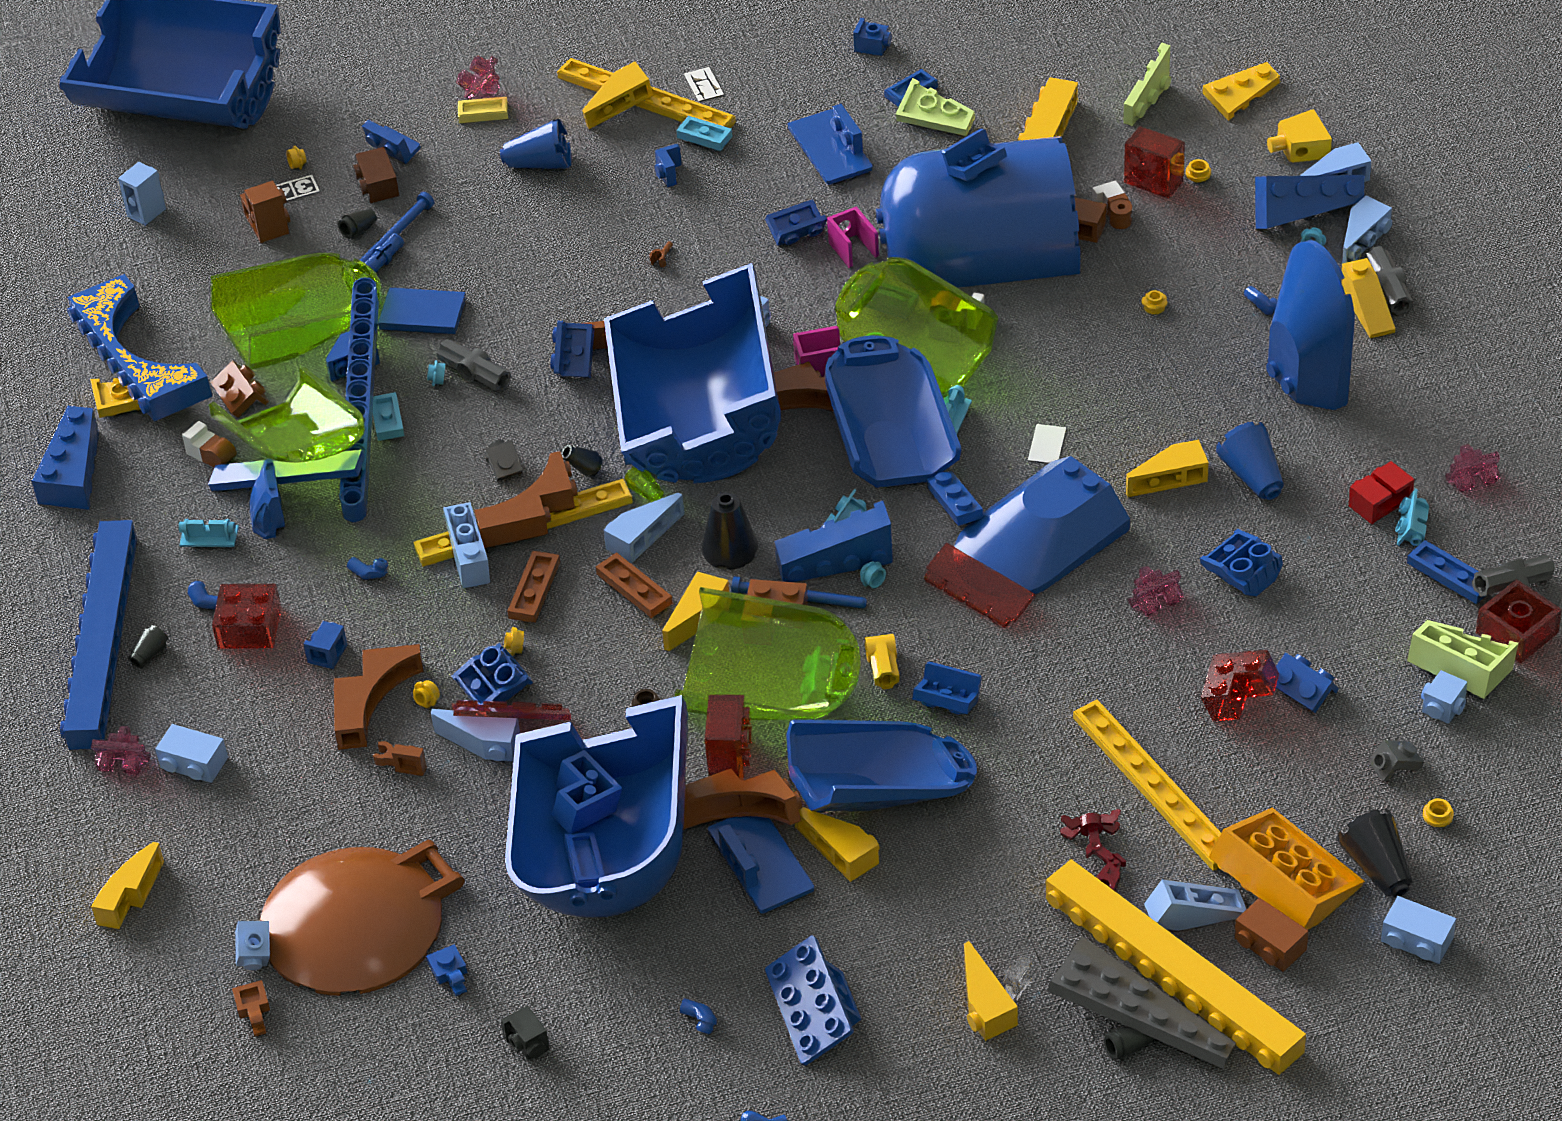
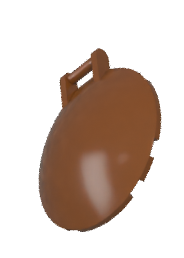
[260,840,465,996]

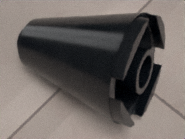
[702,493,758,570]
[1337,809,1412,898]

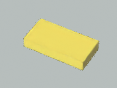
[458,97,508,123]

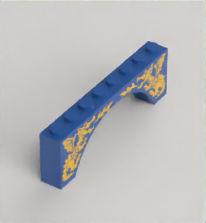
[67,274,213,421]

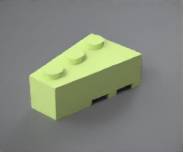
[1407,620,1519,699]

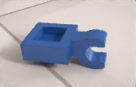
[426,944,467,996]

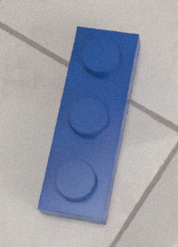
[926,471,984,526]
[1407,540,1486,604]

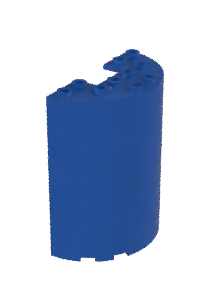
[59,0,281,128]
[604,263,781,484]

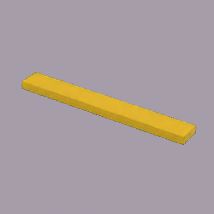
[557,58,736,128]
[413,479,633,567]
[1073,699,1221,871]

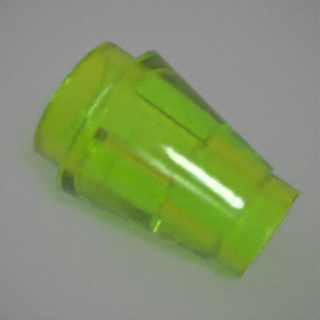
[624,466,664,502]

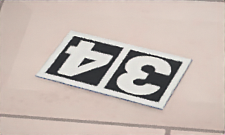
[276,175,319,200]

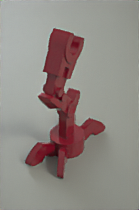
[1060,809,1126,891]

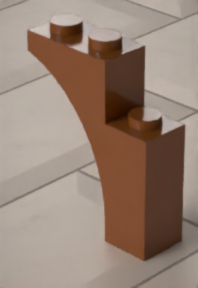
[774,361,834,411]
[474,451,578,548]
[334,644,424,750]
[684,769,802,829]

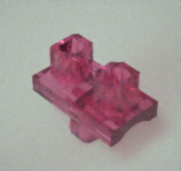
[456,55,500,100]
[1445,444,1500,492]
[1128,566,1184,616]
[91,726,151,775]

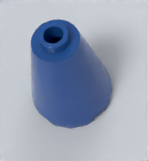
[500,119,572,169]
[1216,421,1284,500]

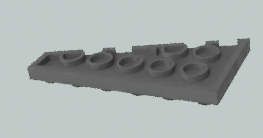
[1048,936,1236,1068]

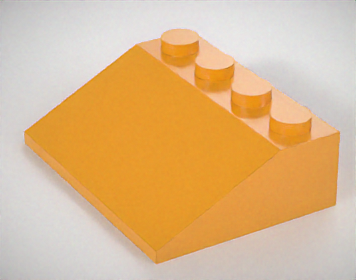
[1209,807,1365,930]

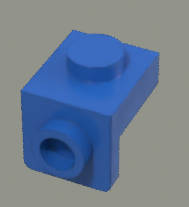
[655,144,682,187]

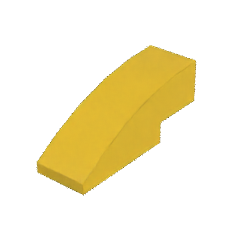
[91,842,164,929]

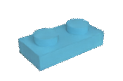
[676,116,733,151]
[373,392,405,441]

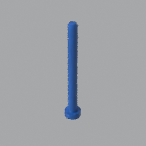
[351,192,435,275]
[731,576,867,609]

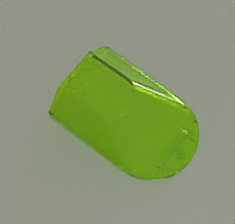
[835,257,998,398]
[209,367,365,463]

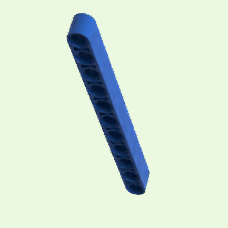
[339,277,379,522]

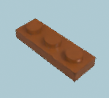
[507,551,560,623]
[595,552,673,618]

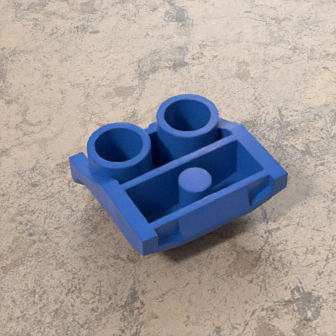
[250,459,285,539]
[1200,529,1283,596]
[451,643,533,713]

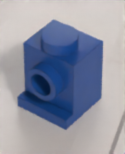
[853,18,892,56]
[303,621,348,669]

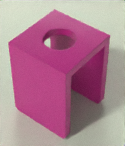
[827,206,879,268]
[793,326,840,377]

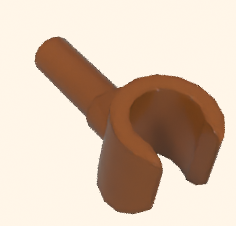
[649,241,673,268]

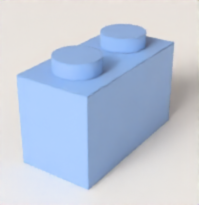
[118,162,166,226]
[155,724,228,783]
[1381,896,1456,964]

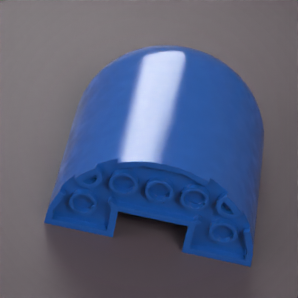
[876,136,1081,290]
[505,695,688,918]

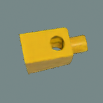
[1267,109,1332,163]

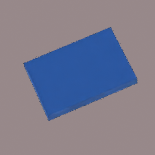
[378,287,466,334]

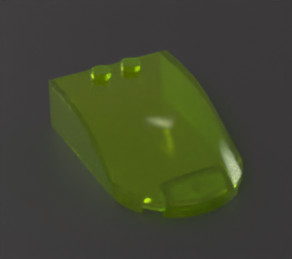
[210,253,381,370]
[675,587,861,720]

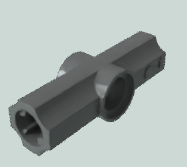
[1366,246,1413,315]
[437,339,511,392]
[1472,555,1555,597]

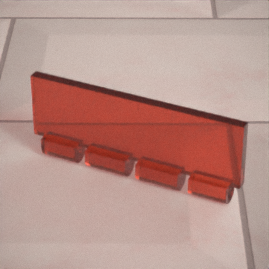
[924,542,1036,628]
[451,700,571,720]

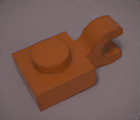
[373,741,427,776]
[232,980,270,1037]

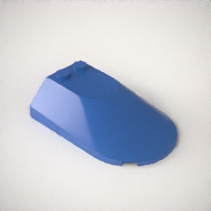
[1266,240,1355,410]
[825,335,961,488]
[954,456,1130,598]
[786,720,977,812]

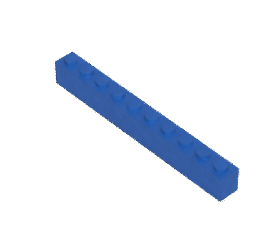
[60,520,137,750]

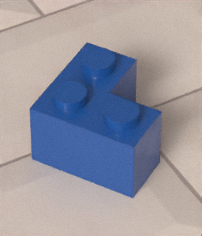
[551,750,622,834]

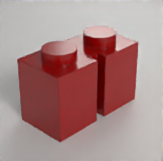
[1348,461,1415,524]

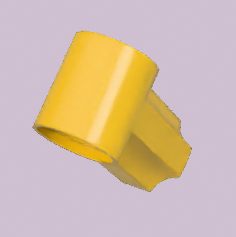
[865,634,899,689]

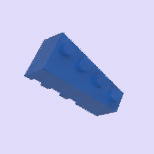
[1255,175,1364,229]
[32,406,99,510]
[774,501,893,582]

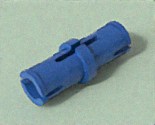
[360,233,404,278]

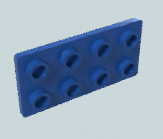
[788,104,873,185]
[708,816,814,914]
[765,935,862,1066]

